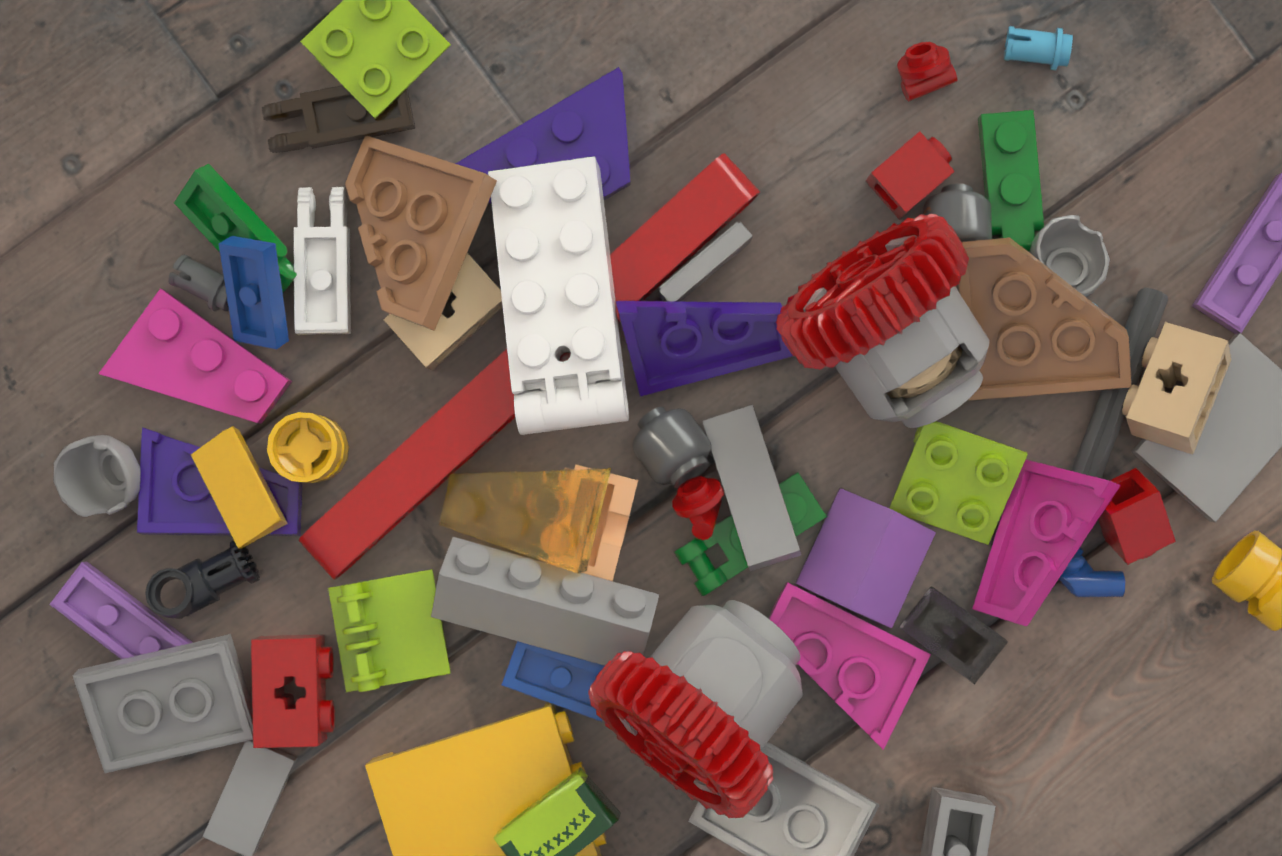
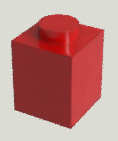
[866,131,955,220]
[1098,468,1176,565]

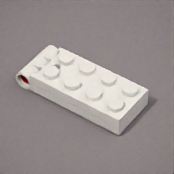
[488,156,629,435]

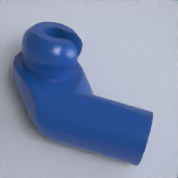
[1059,547,1125,597]

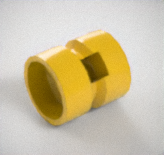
[267,412,349,483]
[1212,531,1282,631]

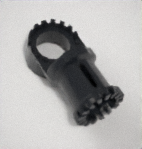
[145,540,260,619]

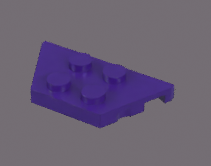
[455,67,631,206]

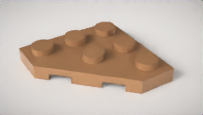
[345,136,497,331]
[959,238,1132,401]

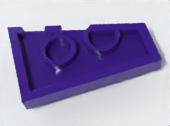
[616,301,793,397]
[137,427,302,536]

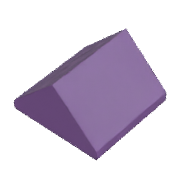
[796,488,936,628]

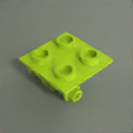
[300,0,451,119]
[889,421,1028,545]
[328,569,451,692]

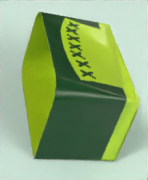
[494,767,621,856]

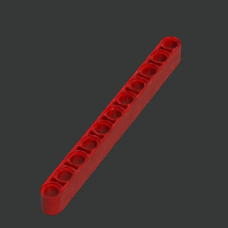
[298,153,760,580]

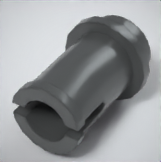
[168,254,229,311]

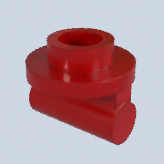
[897,42,958,102]
[672,476,724,540]

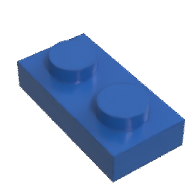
[219,236,289,349]
[501,641,604,722]

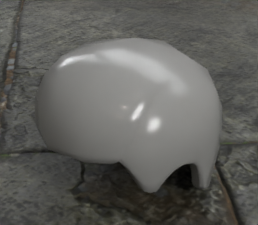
[1029,215,1110,297]
[53,435,141,517]

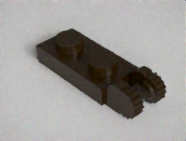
[262,85,415,153]

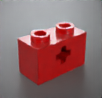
[251,634,335,748]

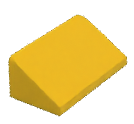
[191,426,288,549]

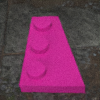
[99,288,292,424]
[972,460,1121,627]
[768,582,931,750]

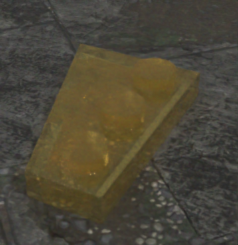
[439,468,611,574]

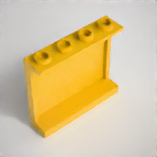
[365,702,607,856]

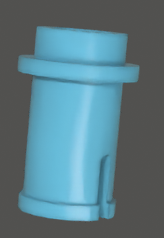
[1004,26,1073,71]

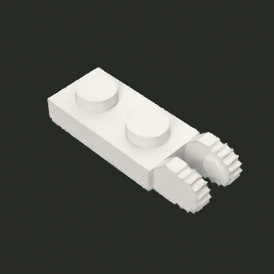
[294,187,351,335]

